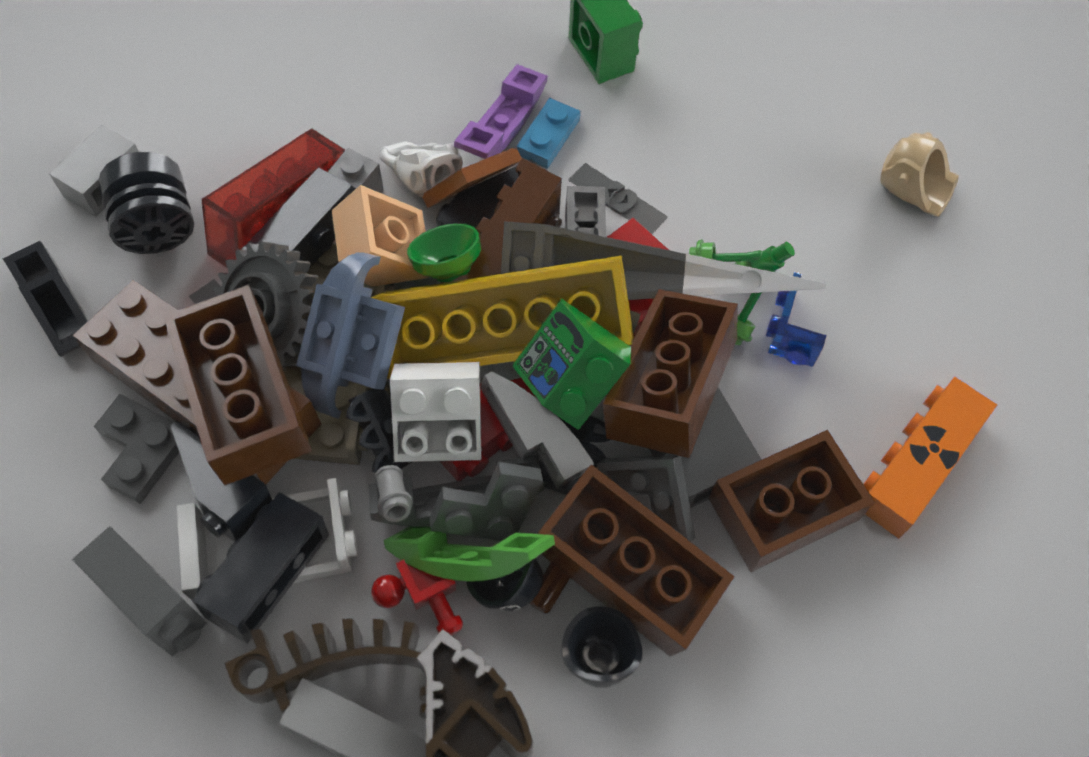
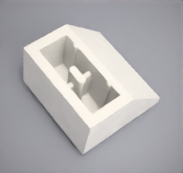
[390,362,481,462]

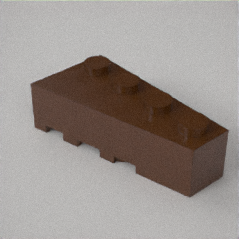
[440,158,562,283]

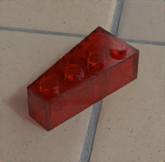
[201,128,345,269]

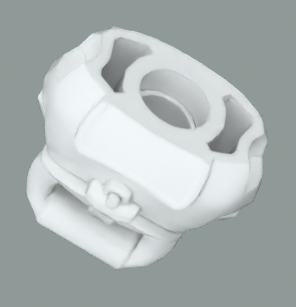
[380,141,463,197]

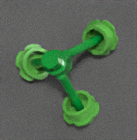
[689,239,795,346]

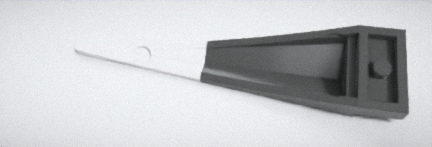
[501,221,827,300]

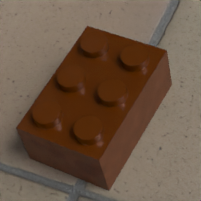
[708,430,875,572]

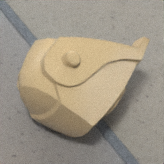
[880,132,959,217]

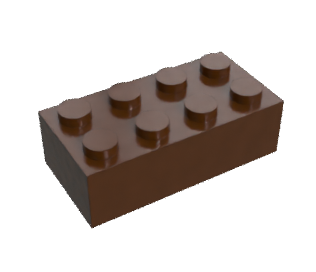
[163,285,312,486]
[603,289,738,458]
[537,465,735,657]

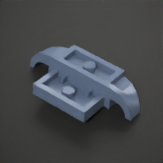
[296,252,405,419]

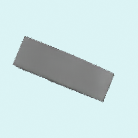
[480,372,594,489]
[279,678,426,757]

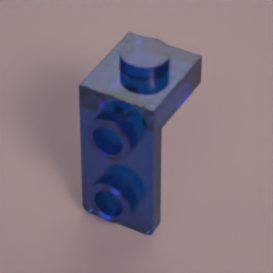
[765,272,827,367]

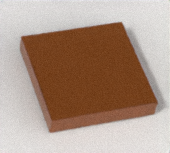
[422,148,522,208]

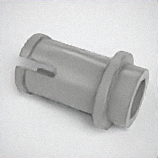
[375,465,413,522]

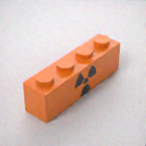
[863,376,997,539]

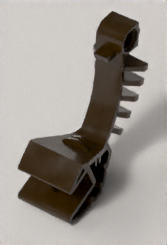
[224,618,533,757]

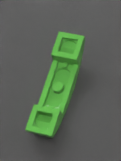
[383,526,555,581]

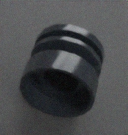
[99,152,195,254]

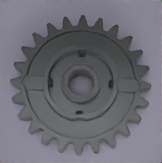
[213,241,318,371]

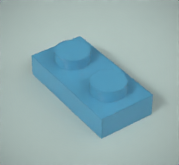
[516,98,581,169]

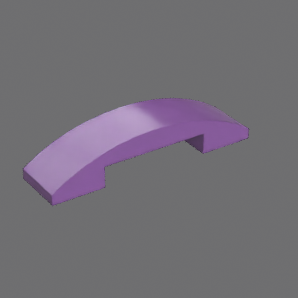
[454,64,548,159]

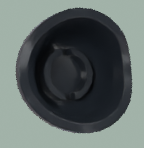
[466,546,544,611]
[561,606,643,688]

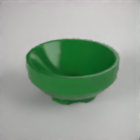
[407,223,481,282]

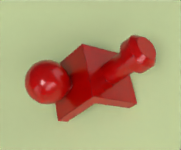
[371,559,464,636]

